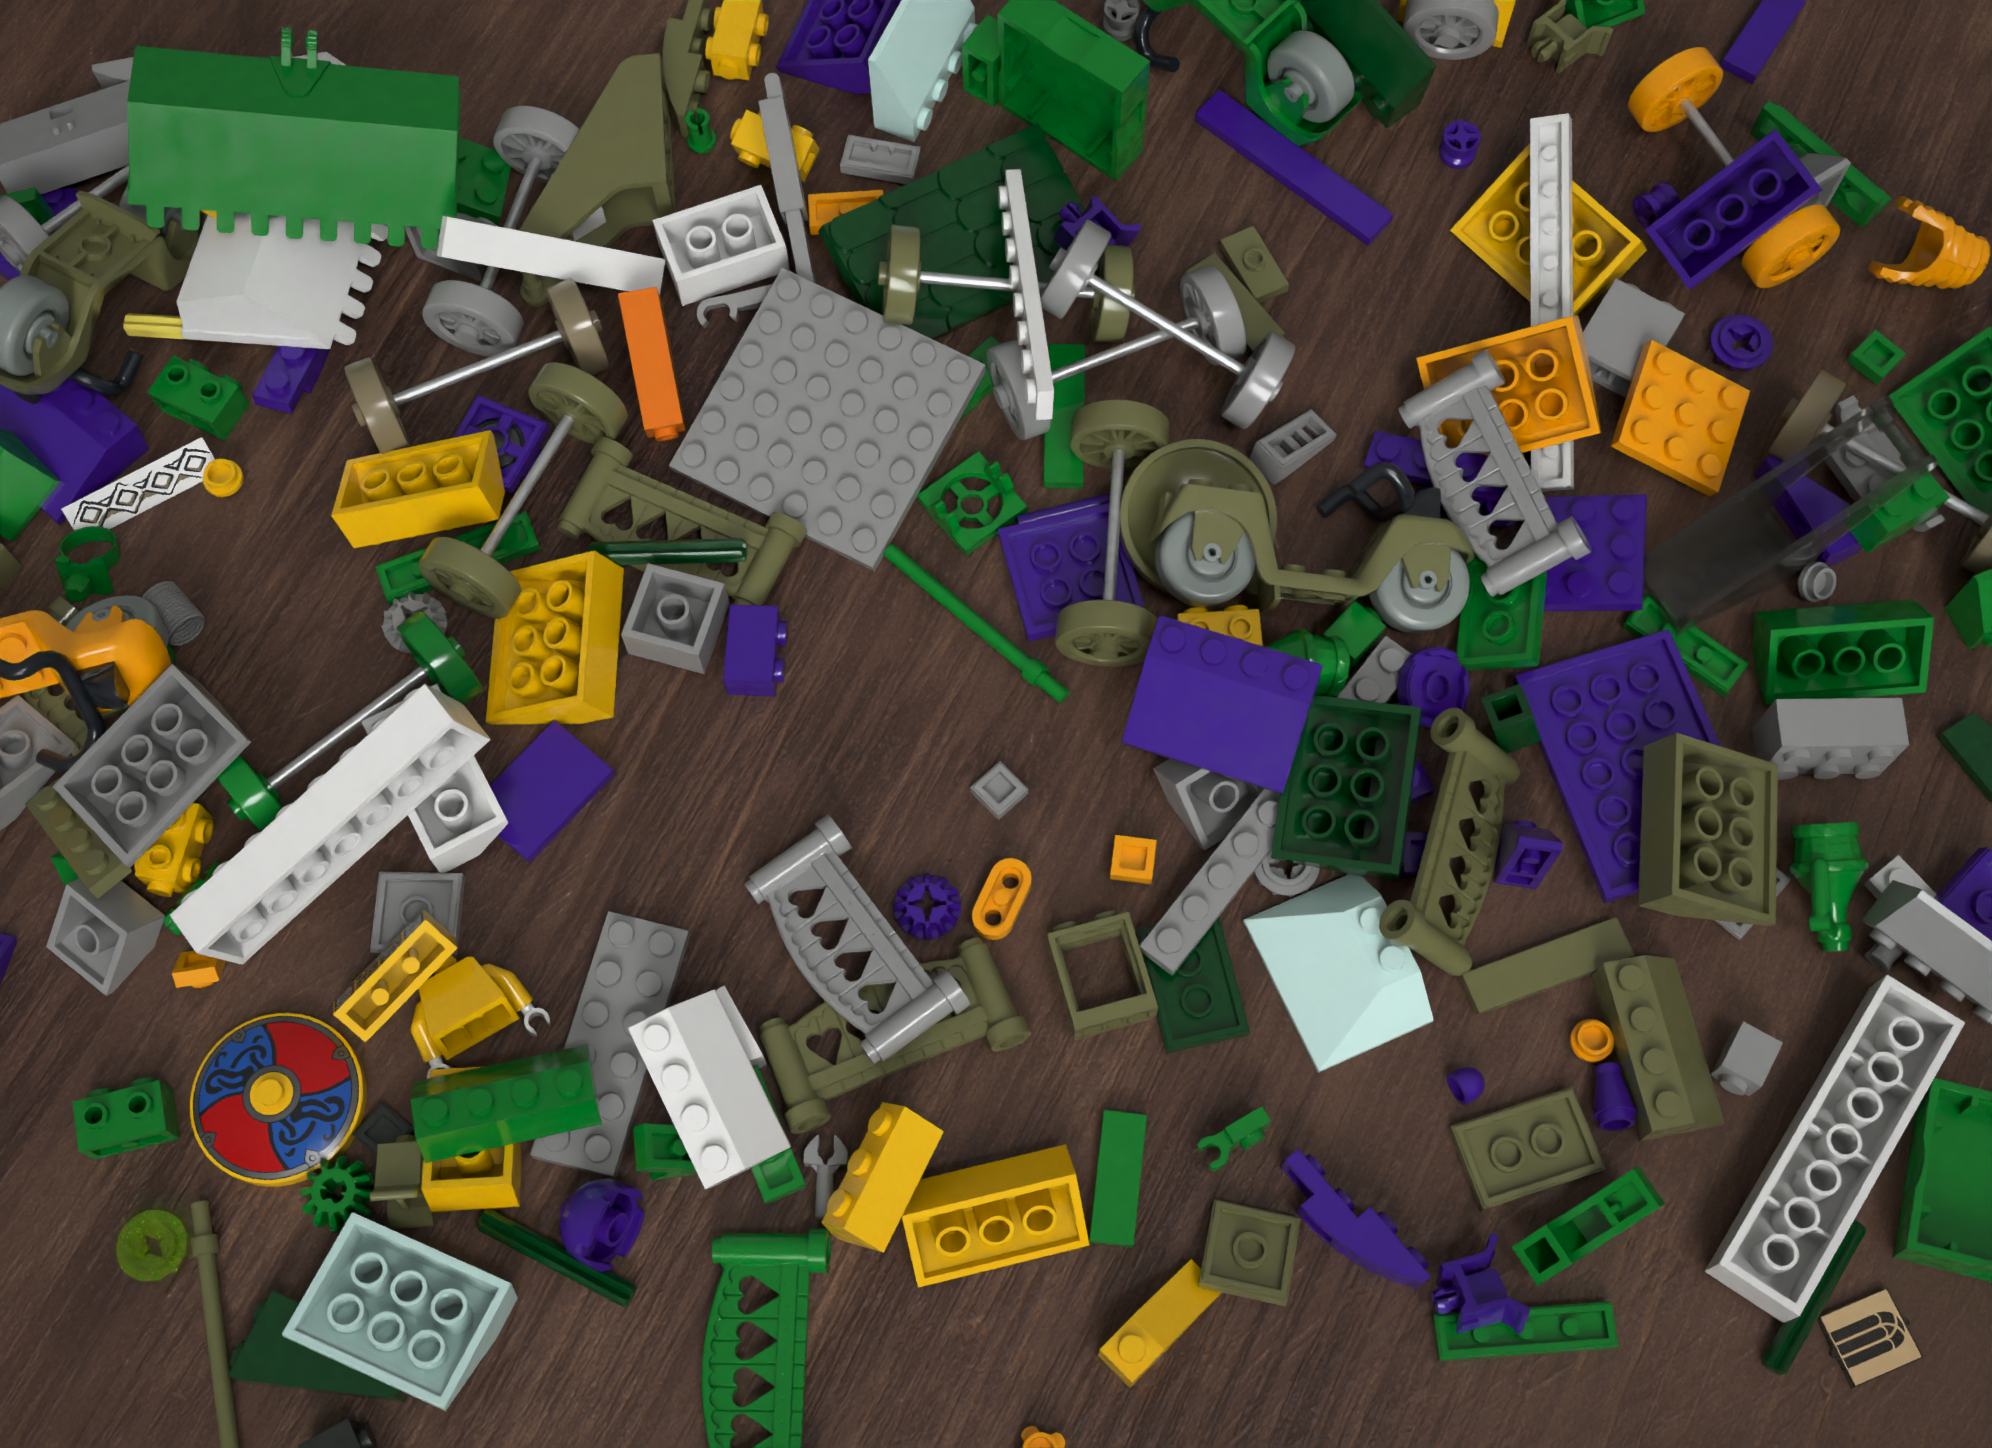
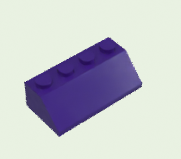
[1645,129,1822,290]

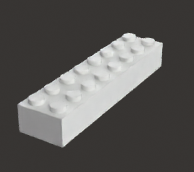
[170,684,491,965]
[1704,975,1965,1323]

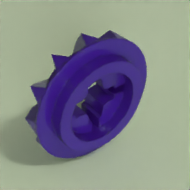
[1709,314,1773,373]
[894,872,961,940]

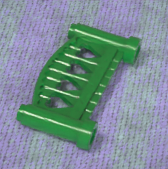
[701,1228,831,1448]

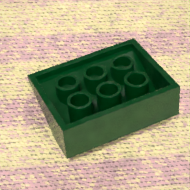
[1271,695,1422,881]

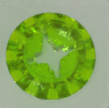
[116,1210,190,1282]

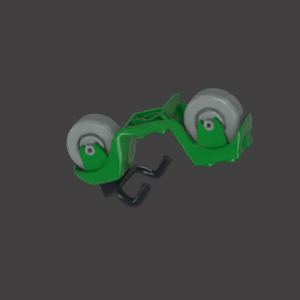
[1134,0,1363,147]

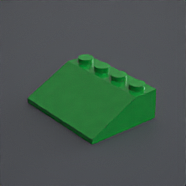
[1887,326,1992,514]

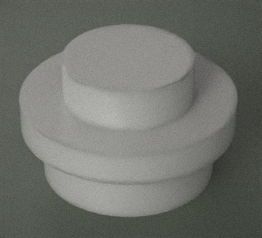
[1798,561,1836,602]

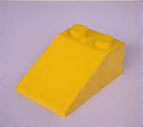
[421,1067,522,1212]

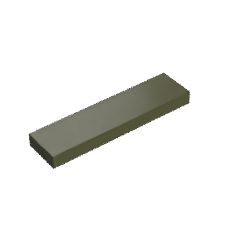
[1459,917,1635,1016]

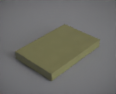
[1449,1087,1606,1212]

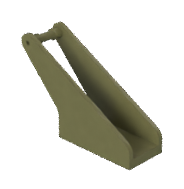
[519,53,676,307]

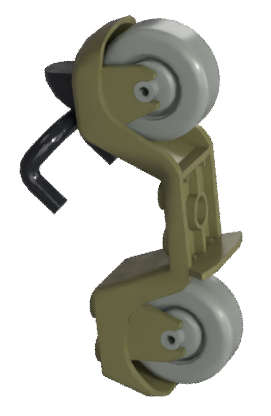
[0,186,208,404]
[1148,462,1475,634]

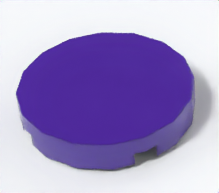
[1397,647,1470,728]

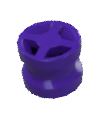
[1439,120,1481,169]
[1633,182,1680,228]

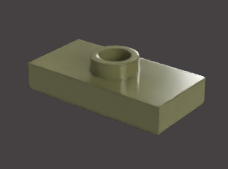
[1219,226,1289,304]

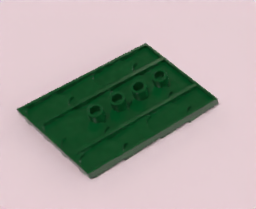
[818,123,1086,340]

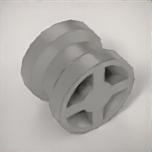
[1103,0,1140,41]

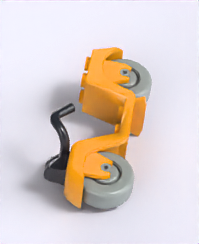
[0,595,171,773]

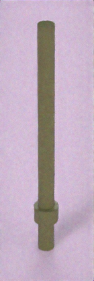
[190,1201,239,1448]

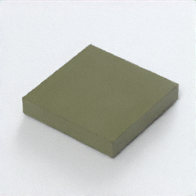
[1198,1199,1301,1307]

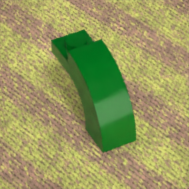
[1512,1166,1665,1286]

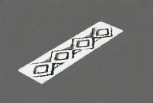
[61,437,215,530]

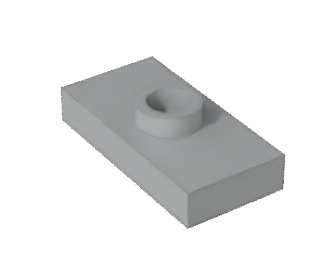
[840,135,921,184]

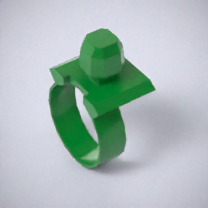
[54,526,121,602]

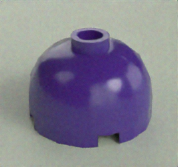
[559,1178,644,1272]

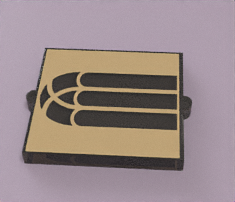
[1817,1288,1924,1388]

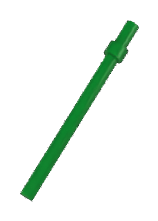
[883,544,1070,704]

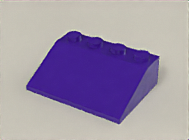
[776,0,901,94]
[0,378,149,525]
[1122,615,1323,794]

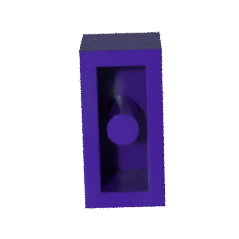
[723,605,788,696]

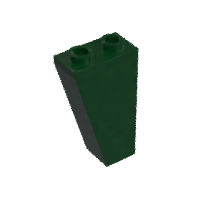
[228,1290,409,1402]

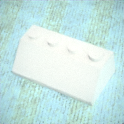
[361,684,509,873]
[628,990,792,1189]

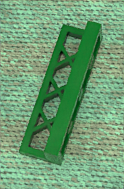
[1750,101,1892,228]

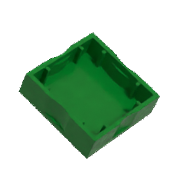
[998,0,1150,181]
[1893,1078,1992,1283]

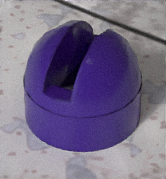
[1446,1067,1485,1105]

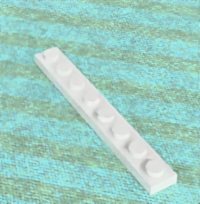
[998,169,1054,420]

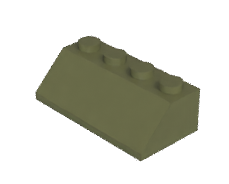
[1591,955,1725,1142]

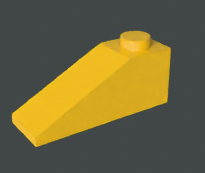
[1098,1259,1222,1388]

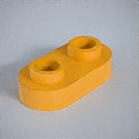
[972,858,1032,940]

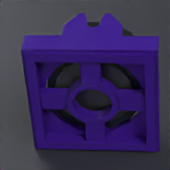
[453,395,550,494]

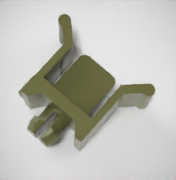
[1526,0,1613,73]
[370,1135,435,1230]

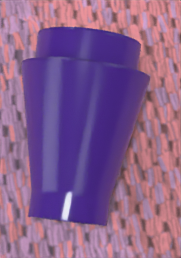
[1593,1063,1638,1131]

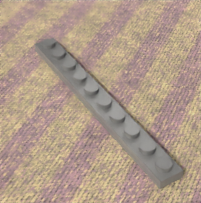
[1139,636,1411,976]

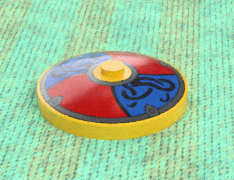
[190,1013,367,1187]

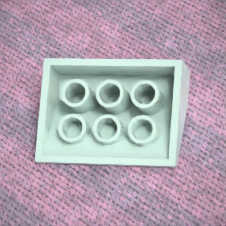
[868,0,978,142]
[282,1212,518,1411]

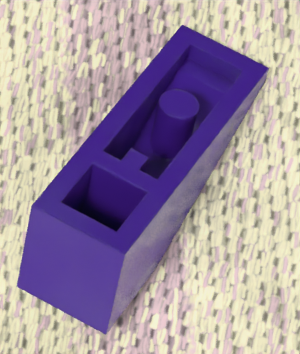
[1754,455,1862,567]
[1494,820,1563,889]

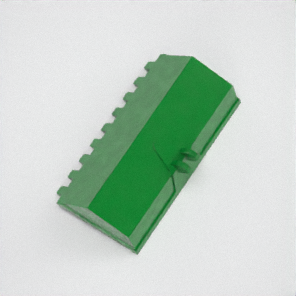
[127,27,461,249]

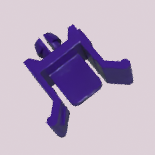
[1053,196,1141,251]
[1430,1233,1530,1334]

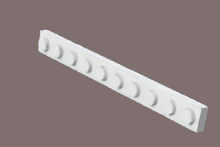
[1530,113,1574,492]

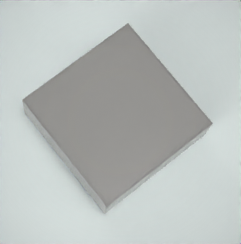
[970,761,1028,820]

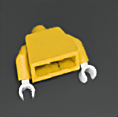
[411,955,550,1079]

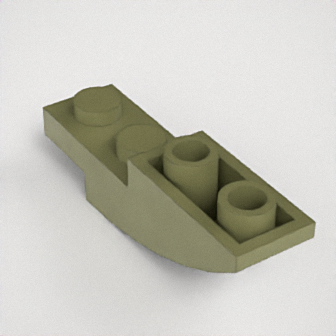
[663,0,713,137]

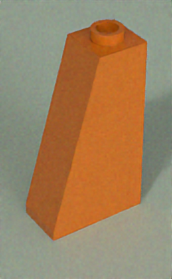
[618,286,686,441]

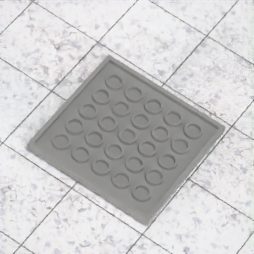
[669,268,987,572]

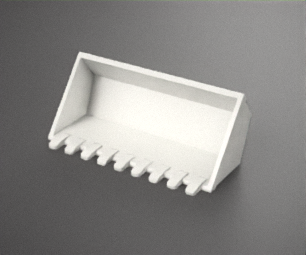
[176,52,388,349]

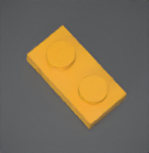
[808,190,883,235]

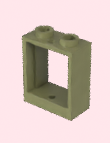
[1046,910,1158,1040]

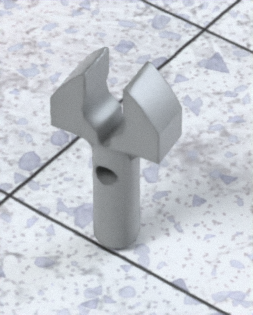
[803,1135,849,1220]

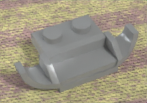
[1823,395,1946,532]

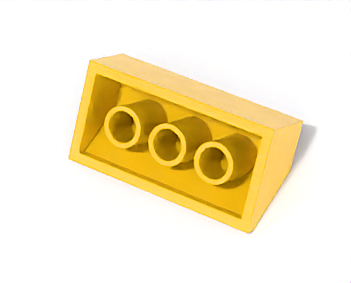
[331,430,505,548]
[902,1144,1090,1288]

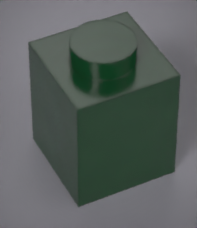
[1481,684,1541,754]

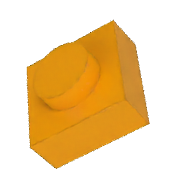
[1110,835,1157,884]
[172,950,226,988]

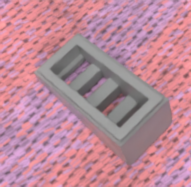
[1250,409,1337,485]

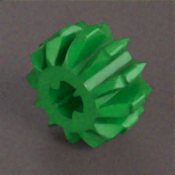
[300,1156,375,1233]

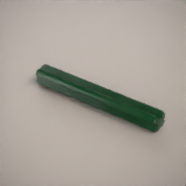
[588,538,747,565]
[477,1209,637,1307]
[1762,1220,1866,1375]

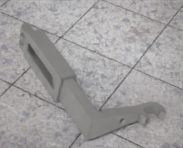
[697,73,816,329]

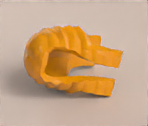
[1867,196,1990,289]

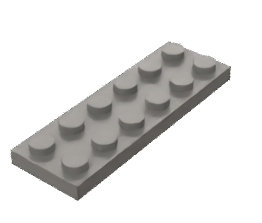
[530,911,691,1179]

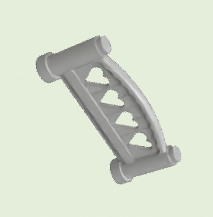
[1398,348,1592,597]
[744,814,971,1064]

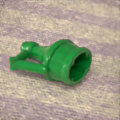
[1265,628,1350,698]
[1788,822,1869,951]

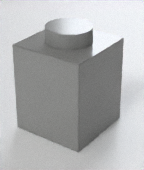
[1710,1021,1783,1096]

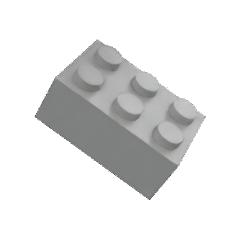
[1752,698,1909,780]

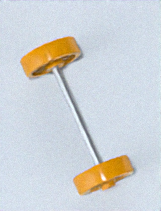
[1628,47,1841,288]

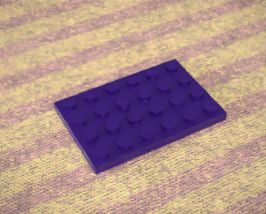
[1513,629,1720,903]

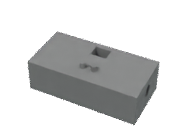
[0,80,130,194]

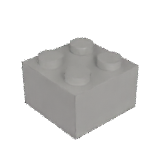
[621,563,730,674]

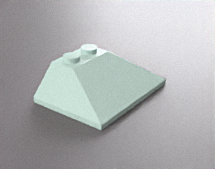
[1243,874,1434,1073]

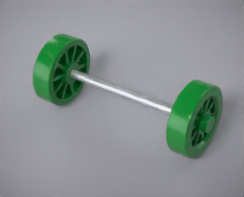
[217,611,483,832]

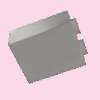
[1583,279,1685,398]

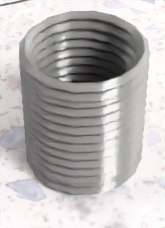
[142,581,205,646]

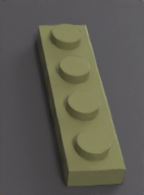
[25,777,132,899]

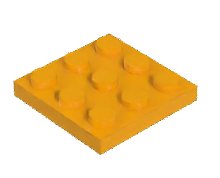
[1610,340,1750,497]

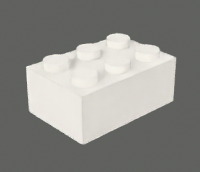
[653,185,790,306]

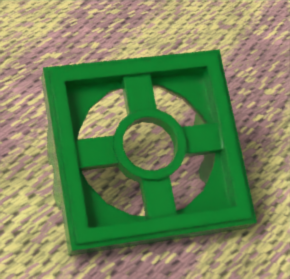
[917,451,1027,556]

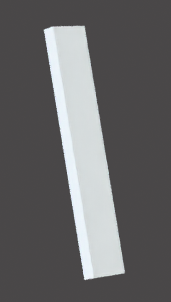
[437,216,665,295]

